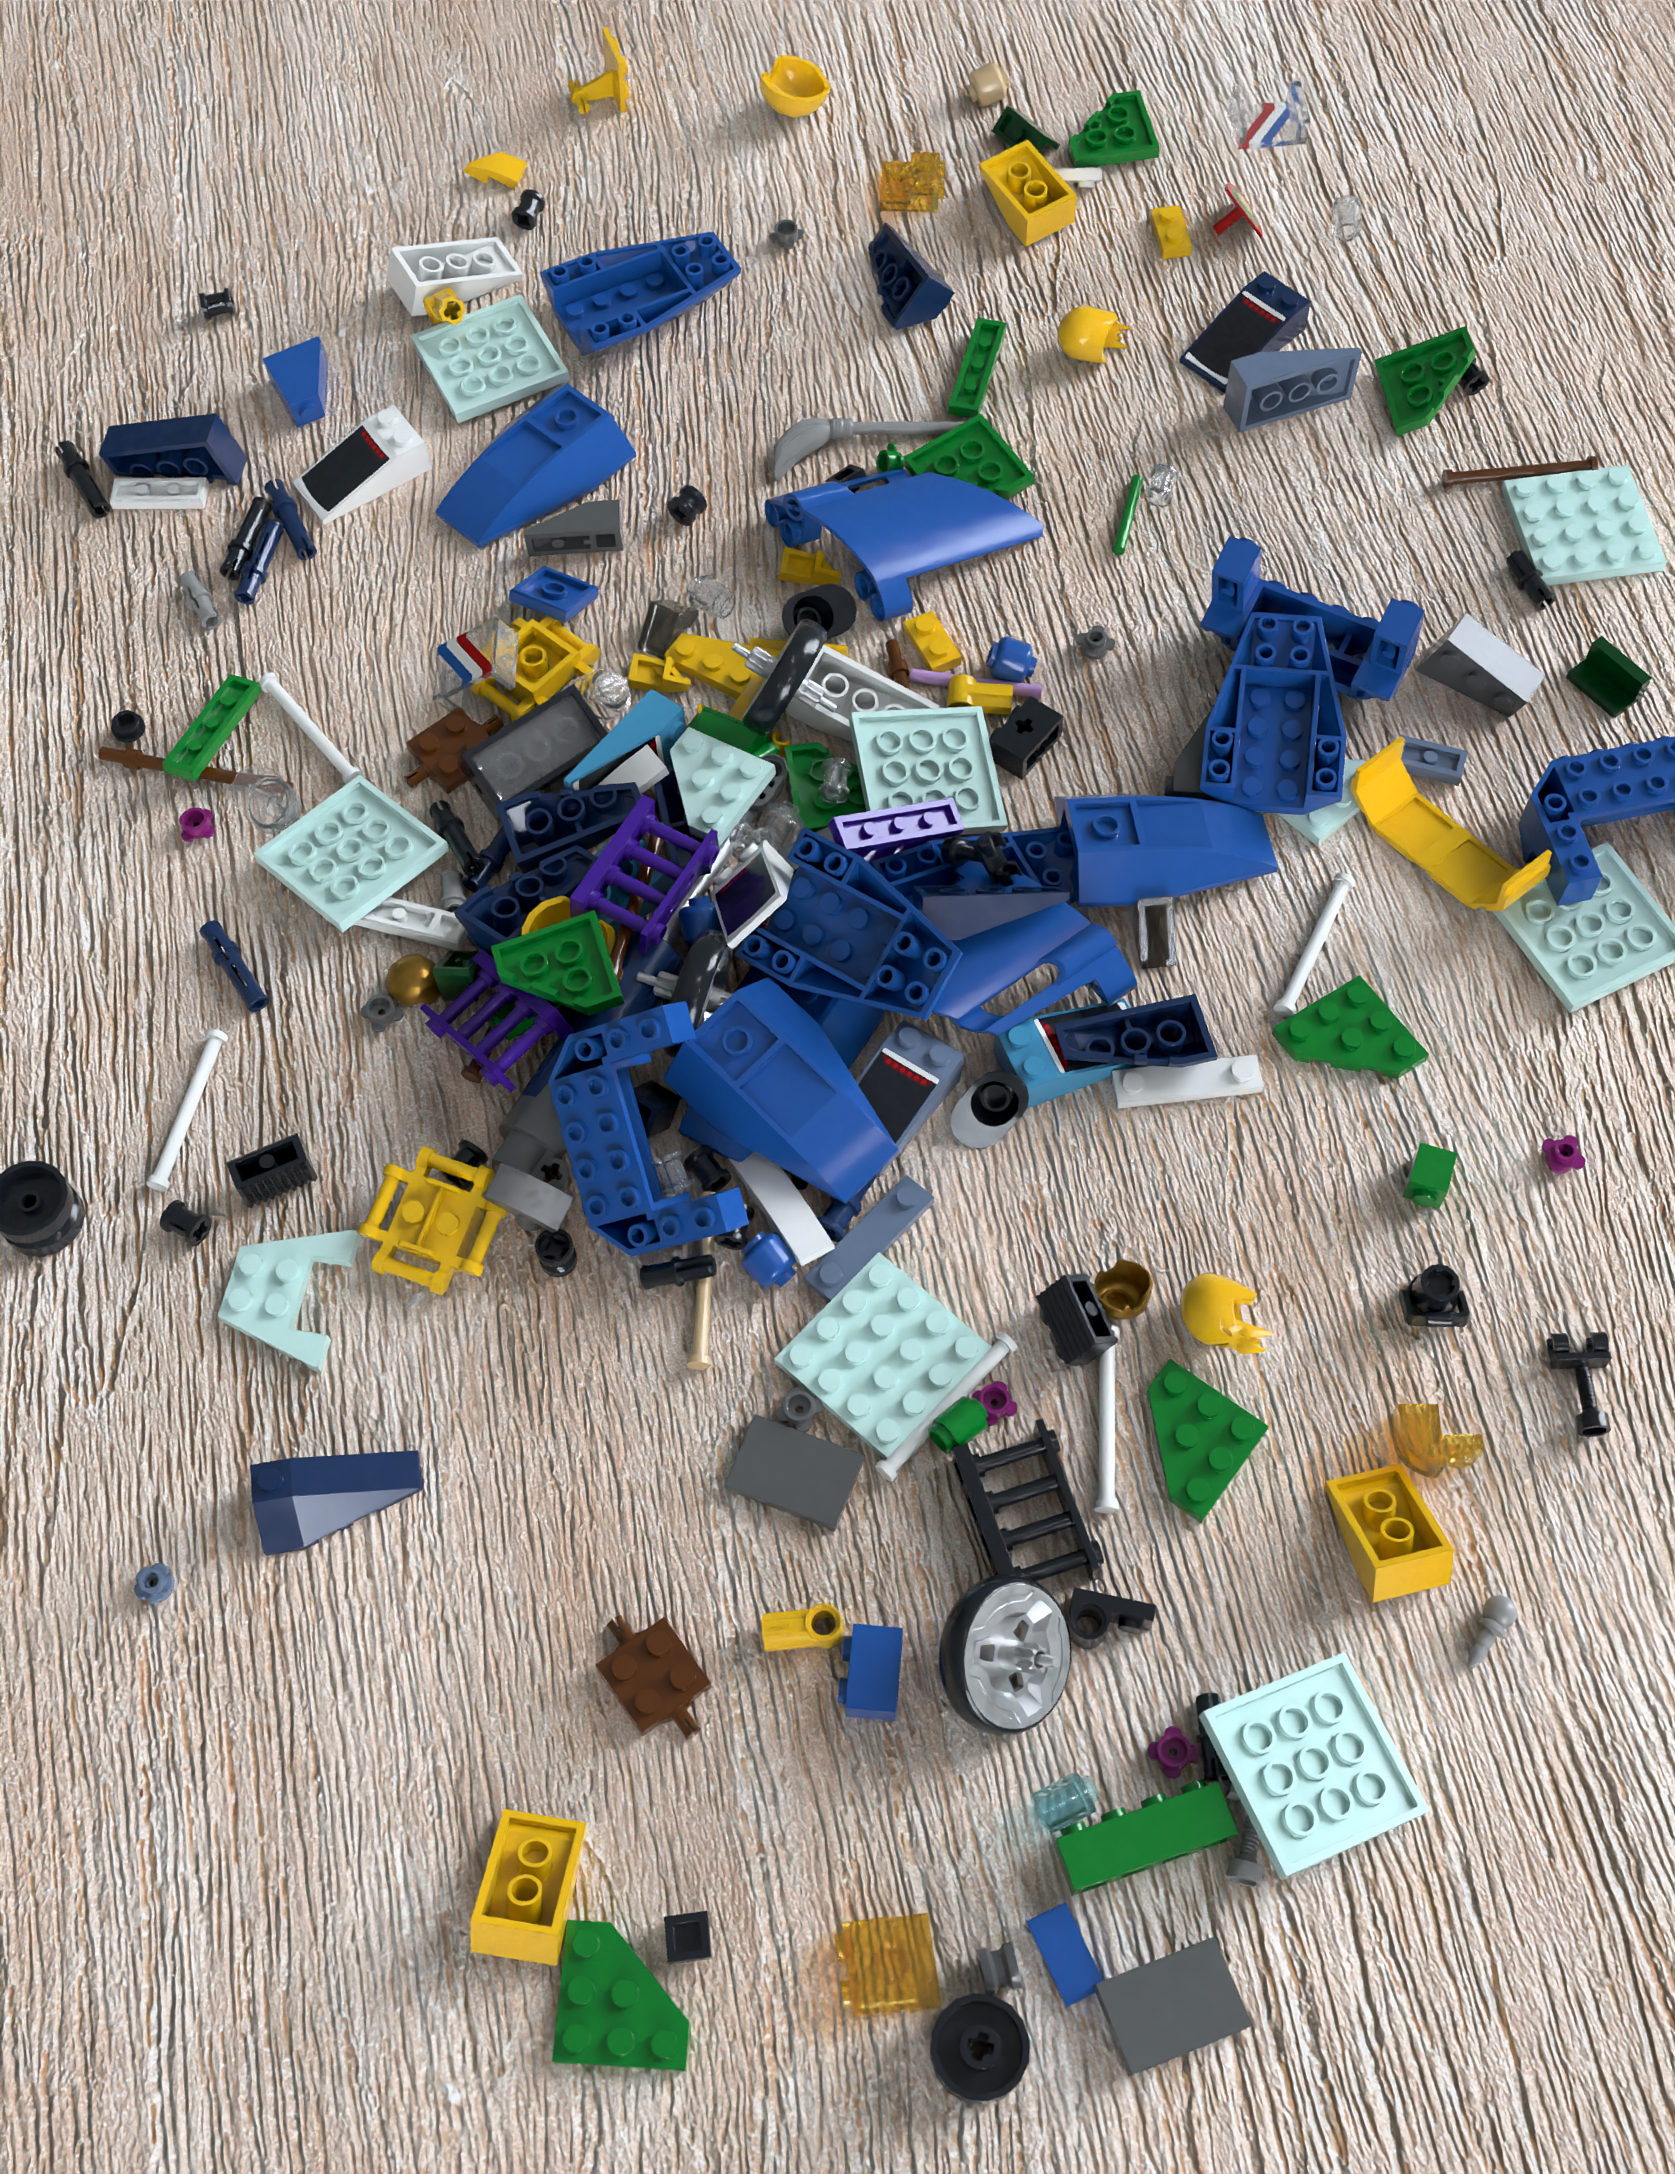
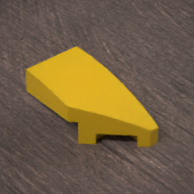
[464,152,528,190]
[778,547,841,585]
[626,653,691,692]

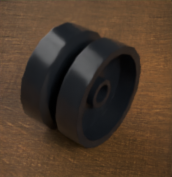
[0,1161,85,1257]
[930,1993,1030,2105]

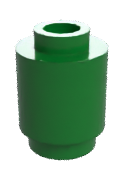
[928,1396,988,1454]

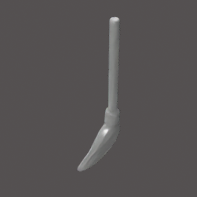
[774,417,966,481]

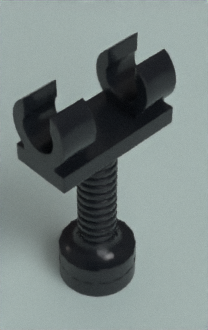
[941,831,1023,886]
[1547,1332,1612,1437]

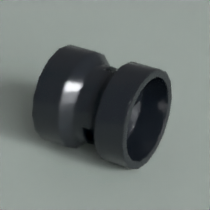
[535,1228,578,1278]

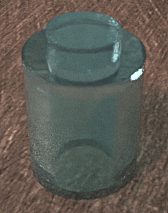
[1030,1771,1100,1835]

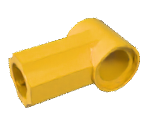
[423,287,466,325]
[946,674,1013,715]
[761,1603,845,1652]

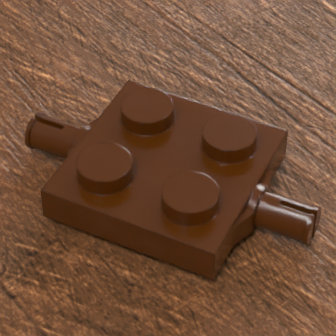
[403,706,504,794]
[595,1615,711,1740]

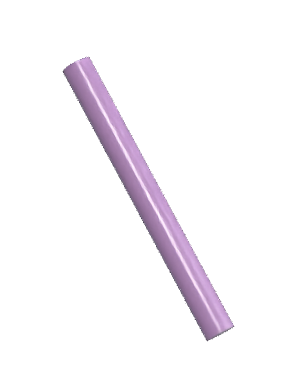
[910,668,1043,699]

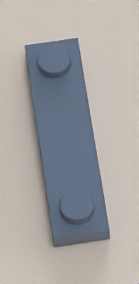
[804,1174,934,1303]

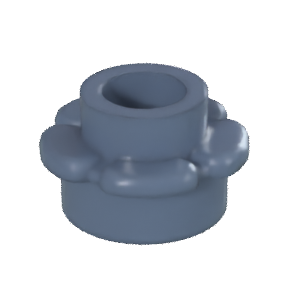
[134,1563,175,1603]

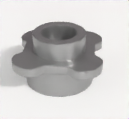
[769,220,804,250]
[1076,625,1115,660]
[361,994,403,1032]
[776,1387,823,1432]

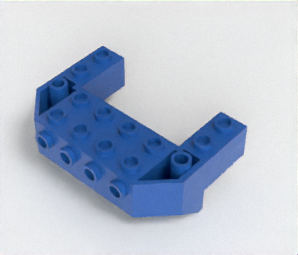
[1200,536,1425,701]
[1518,736,1675,906]
[548,1001,749,1257]

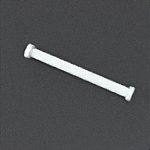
[259,672,363,784]
[1273,873,1355,1018]
[146,1029,228,1192]
[1094,1325,1119,1514]
[875,1332,1017,1482]

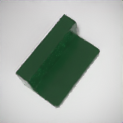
[991,105,1060,153]
[1566,636,1652,718]

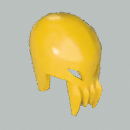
[1057,305,1132,364]
[1180,1272,1272,1354]

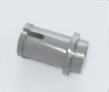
[440,870,467,913]

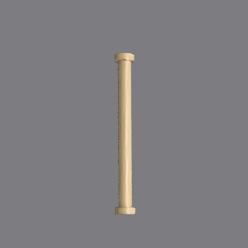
[687,1191,716,1370]

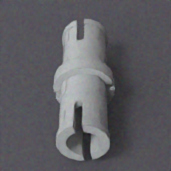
[179,571,222,630]

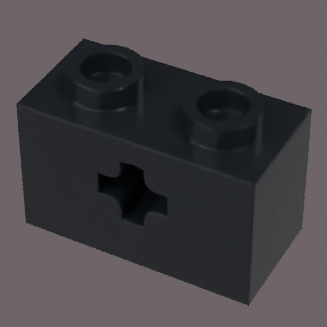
[989,696,1063,780]

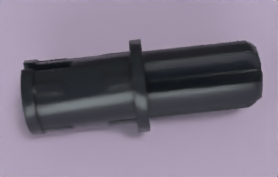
[1506,550,1556,610]
[640,1254,717,1290]
[1195,1693,1230,1782]

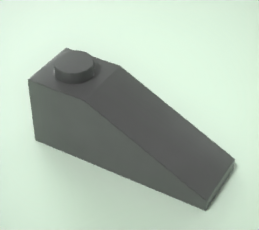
[524,500,624,557]
[1164,709,1214,801]

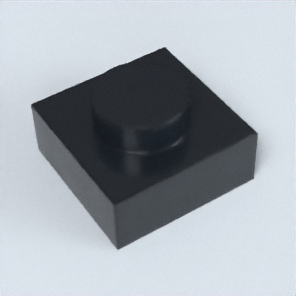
[825,464,867,493]
[664,1911,713,1965]

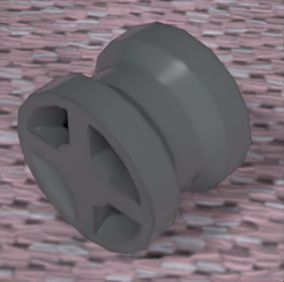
[976,1942,1022,1995]

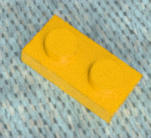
[1150,205,1192,259]
[903,610,962,672]

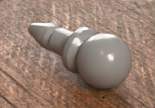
[1467,1595,1517,1669]

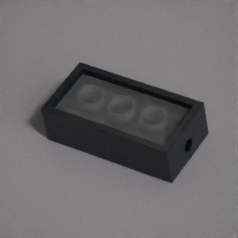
[457,684,608,820]

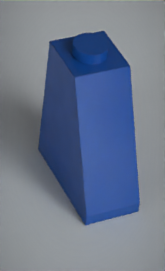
[262,336,328,428]

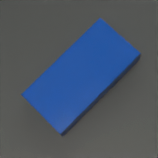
[1026,1902,1104,2008]

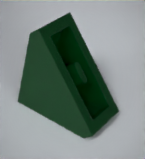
[433,951,481,1001]

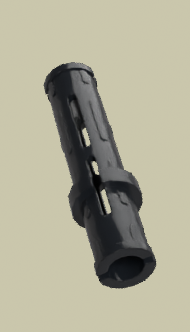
[55,440,110,518]
[219,496,272,581]
[429,800,485,877]

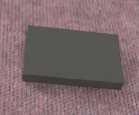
[724,1414,865,1531]
[1093,1937,1253,2077]

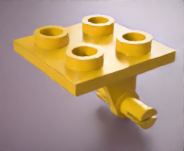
[568,27,629,114]

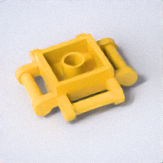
[471,616,602,722]
[357,1146,507,1295]

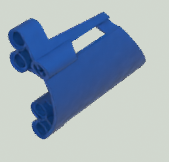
[764,469,1044,622]
[932,861,1137,1036]

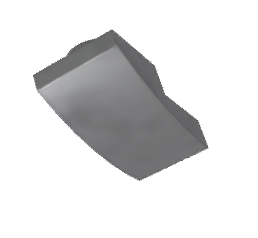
[483,1163,574,1232]

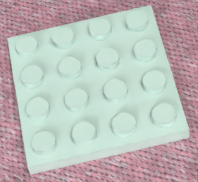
[410,294,570,423]
[1501,465,1667,586]
[849,706,1008,835]
[253,775,449,933]
[1492,842,1675,1013]
[774,1252,992,1460]
[1199,1652,1430,1880]

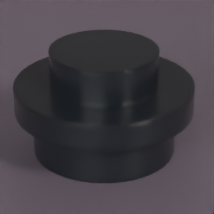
[111,710,146,743]

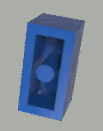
[838,1624,903,1721]

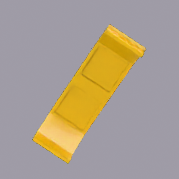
[1350,736,1552,911]

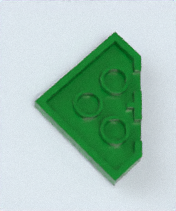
[1068,90,1160,168]
[1374,326,1476,436]
[903,413,1034,499]
[784,742,866,836]
[490,910,625,1016]
[1272,975,1429,1079]
[1146,1359,1269,1524]
[552,1920,691,2071]

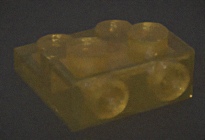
[880,152,946,212]
[834,1912,942,2020]

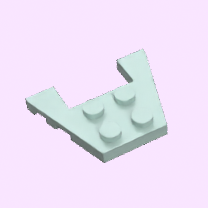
[218,1230,361,1372]

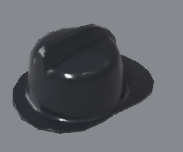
[782,584,857,640]
[950,1070,1029,1148]

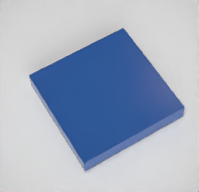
[509,566,599,623]

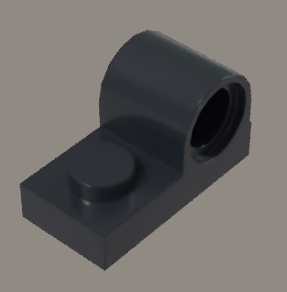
[1068,1587,1156,1649]

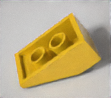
[978,139,1077,247]
[1325,1463,1454,1603]
[470,1809,587,1966]

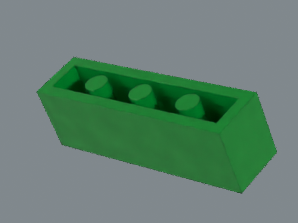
[1054,1779,1238,1897]

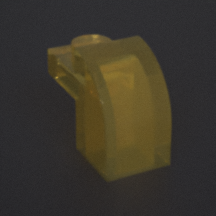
[1390,1404,1485,1478]

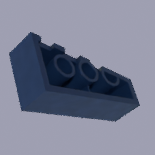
[99,413,247,486]

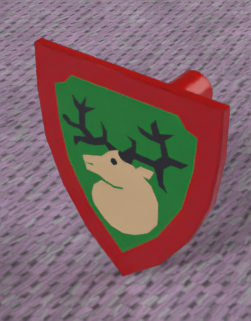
[1212,183,1263,238]

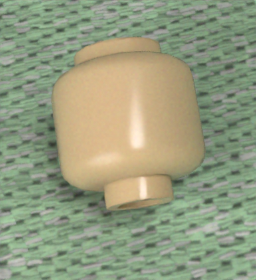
[966,62,1010,108]

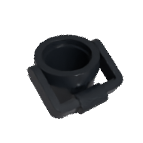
[1399,1264,1470,1327]

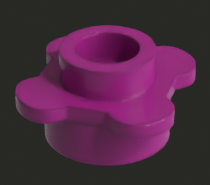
[179,808,215,842]
[1541,1135,1586,1173]
[971,1381,1017,1426]
[1147,1726,1199,1779]

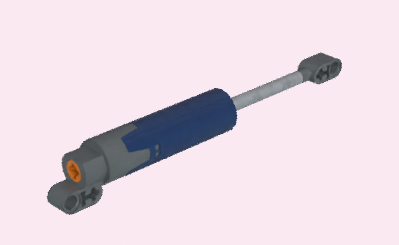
[492,754,788,1231]

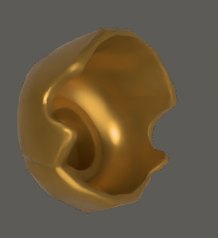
[386,954,441,1008]
[1092,1260,1153,1320]

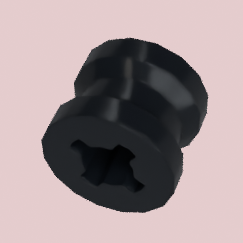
[667,485,707,526]

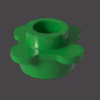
[877,443,904,473]

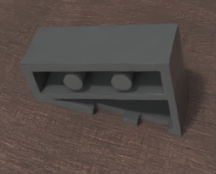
[1415,613,1546,717]

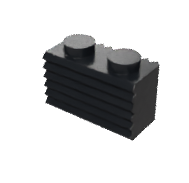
[226,1133,318,1208]
[1036,1274,1118,1366]

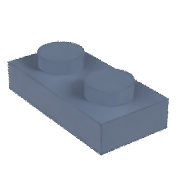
[1400,735,1468,786]

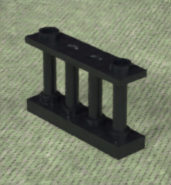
[952,1418,1104,1582]

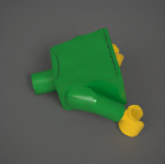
[685,704,791,758]

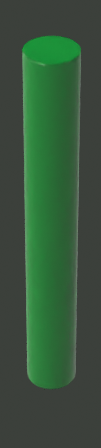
[1112,475,1143,555]

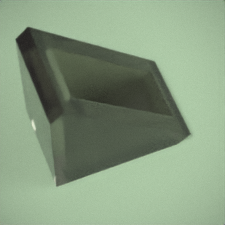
[638,599,699,660]
[1132,895,1177,969]

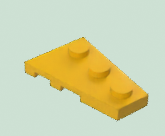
[663,633,781,699]

